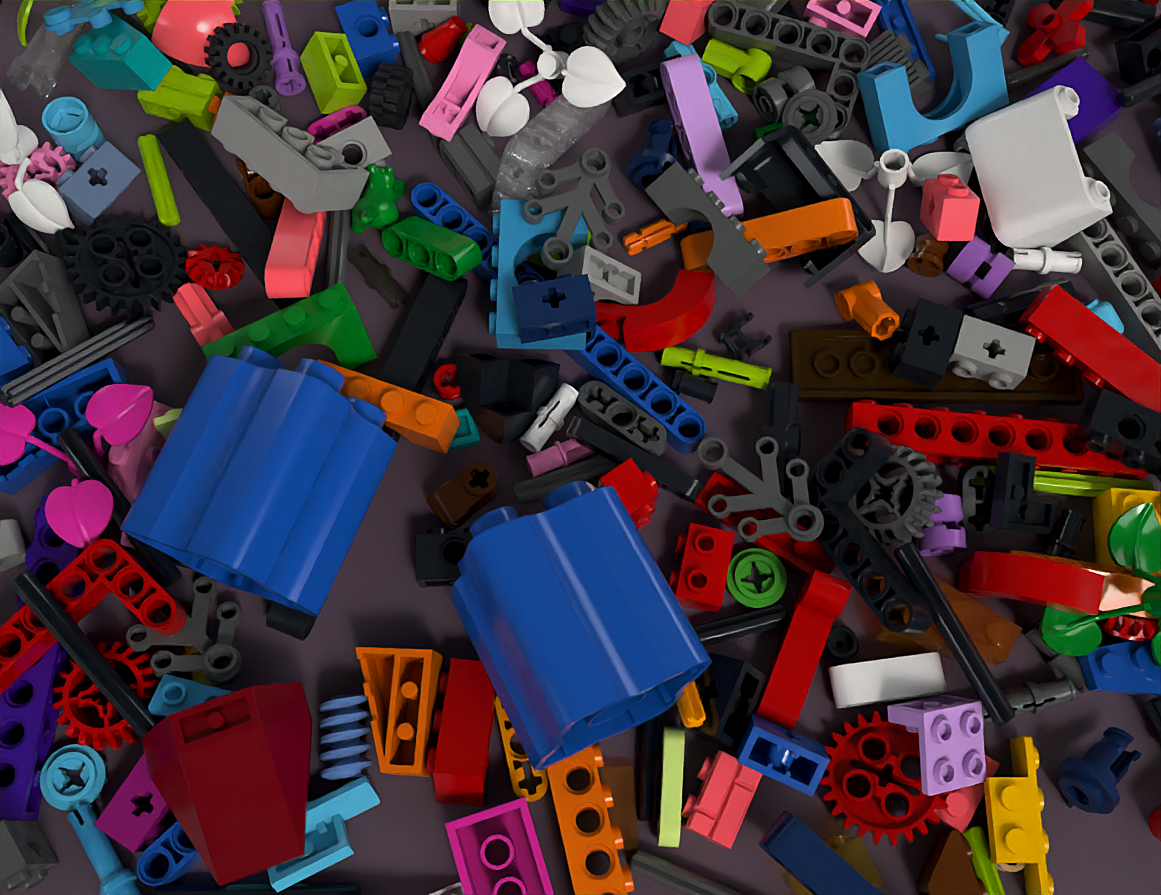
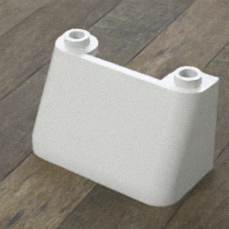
[965,85,1113,250]

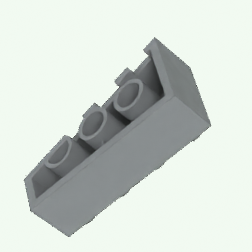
[211,95,370,214]

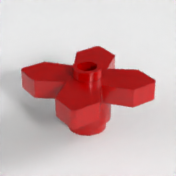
[1017,0,1094,68]

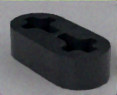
[957,464,995,537]

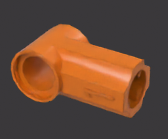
[835,279,900,341]

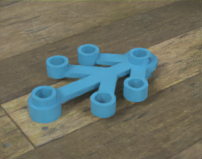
[42,0,145,35]

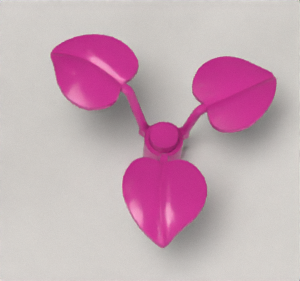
[0,384,154,550]

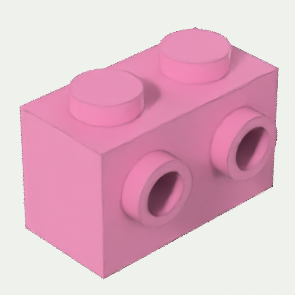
[802,0,882,40]

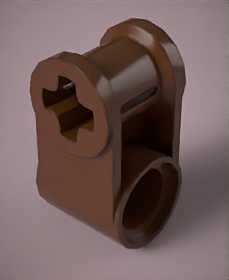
[236,158,285,220]
[426,462,499,531]

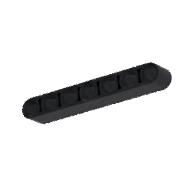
[156,117,314,310]

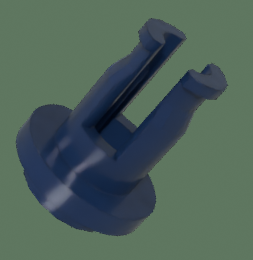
[626,119,680,194]
[1055,727,1142,814]

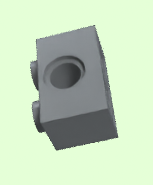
[315,116,392,171]

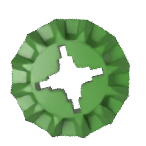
[726,548,787,608]

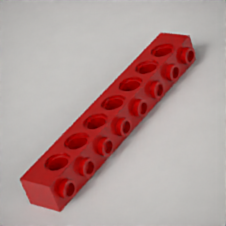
[844,399,1150,480]

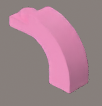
[419,24,507,142]

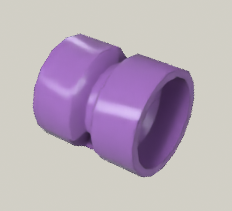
[946,235,1016,300]
[915,494,967,557]

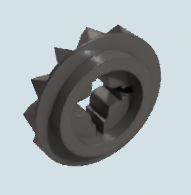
[782,89,838,146]

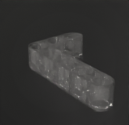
[488,93,613,220]

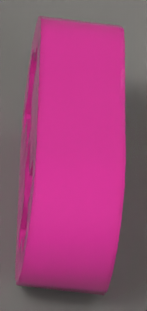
[307,105,368,145]

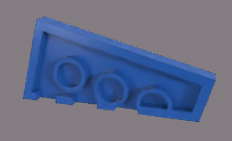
[1078,639,1161,697]

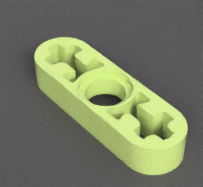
[657,726,685,848]

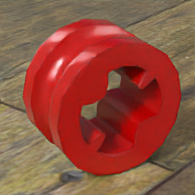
[433,364,462,401]

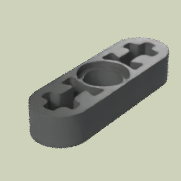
[578,381,667,457]

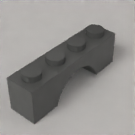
[1078,131,1161,271]
[645,161,771,299]

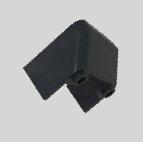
[718,125,876,289]

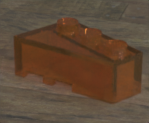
[870,576,1022,668]

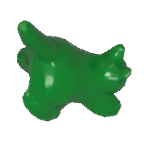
[351,164,406,234]

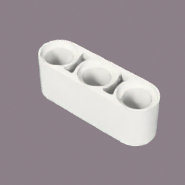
[828,652,948,708]

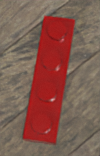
[694,472,836,577]

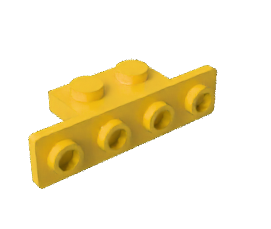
[983,736,1054,895]

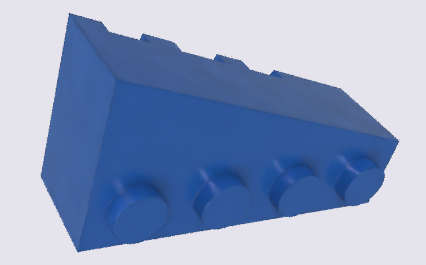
[0,357,131,496]

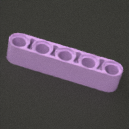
[660,53,744,227]

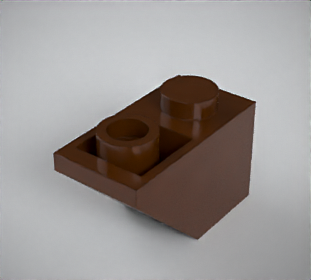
[916,830,988,895]

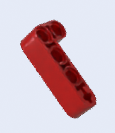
[753,568,852,731]

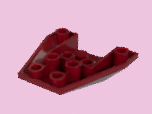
[141,682,313,886]

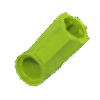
[701,38,772,94]

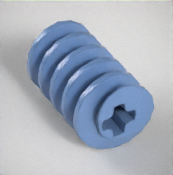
[319,694,372,780]

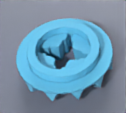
[40,744,108,811]

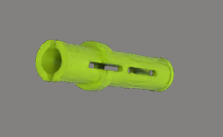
[661,345,772,391]

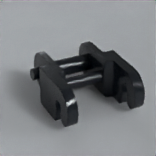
[718,312,772,361]

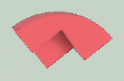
[151,0,250,68]

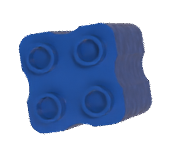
[120,346,398,617]
[450,480,712,771]

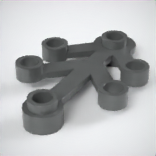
[522,148,626,270]
[697,436,824,542]
[126,567,243,684]

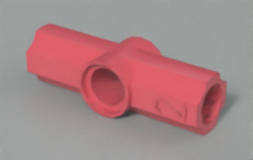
[172,282,235,347]

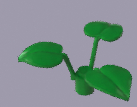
[1039,503,1161,669]

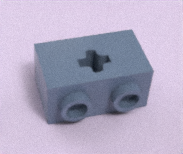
[55,141,141,227]

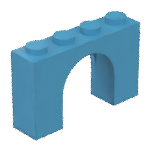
[857,20,1009,154]
[489,199,588,350]

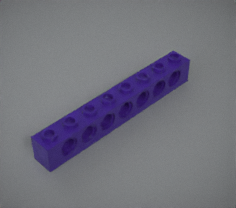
[0,496,86,821]

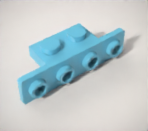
[267,776,380,892]

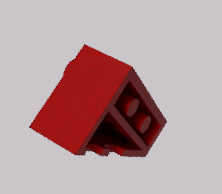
[427,658,497,807]

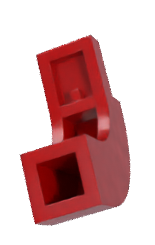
[594,270,716,352]
[958,551,1105,615]

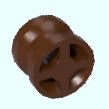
[907,234,950,277]

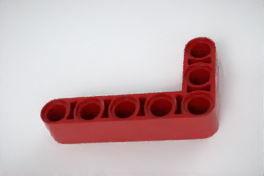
[0,539,187,695]

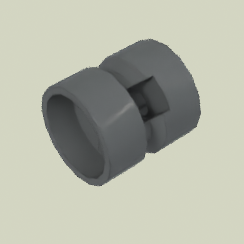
[752,64,816,125]

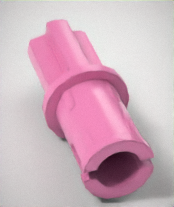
[525,439,595,478]

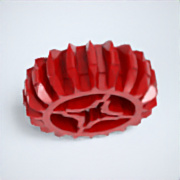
[52,641,161,751]

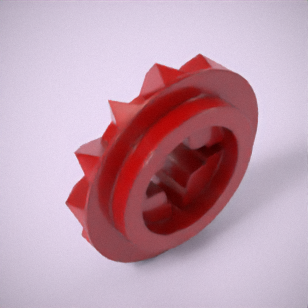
[185,242,245,290]
[1095,610,1160,641]

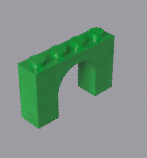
[201,281,377,370]

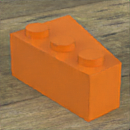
[355,647,445,777]

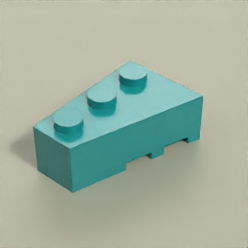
[68,10,173,91]

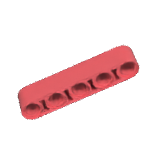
[265,196,326,299]

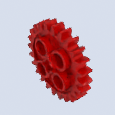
[818,711,952,847]

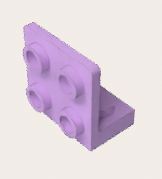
[887,694,986,796]

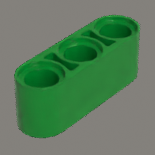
[381,216,482,281]

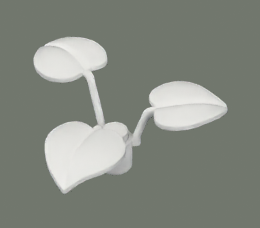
[476,0,626,137]
[0,89,75,234]
[815,140,974,273]

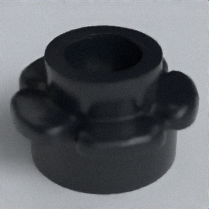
[822,626,859,664]

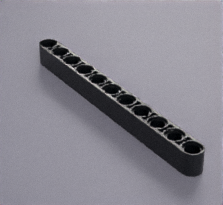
[266,273,468,641]

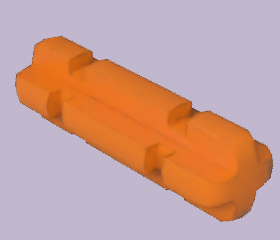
[622,218,688,256]

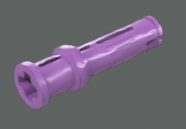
[261,0,306,96]

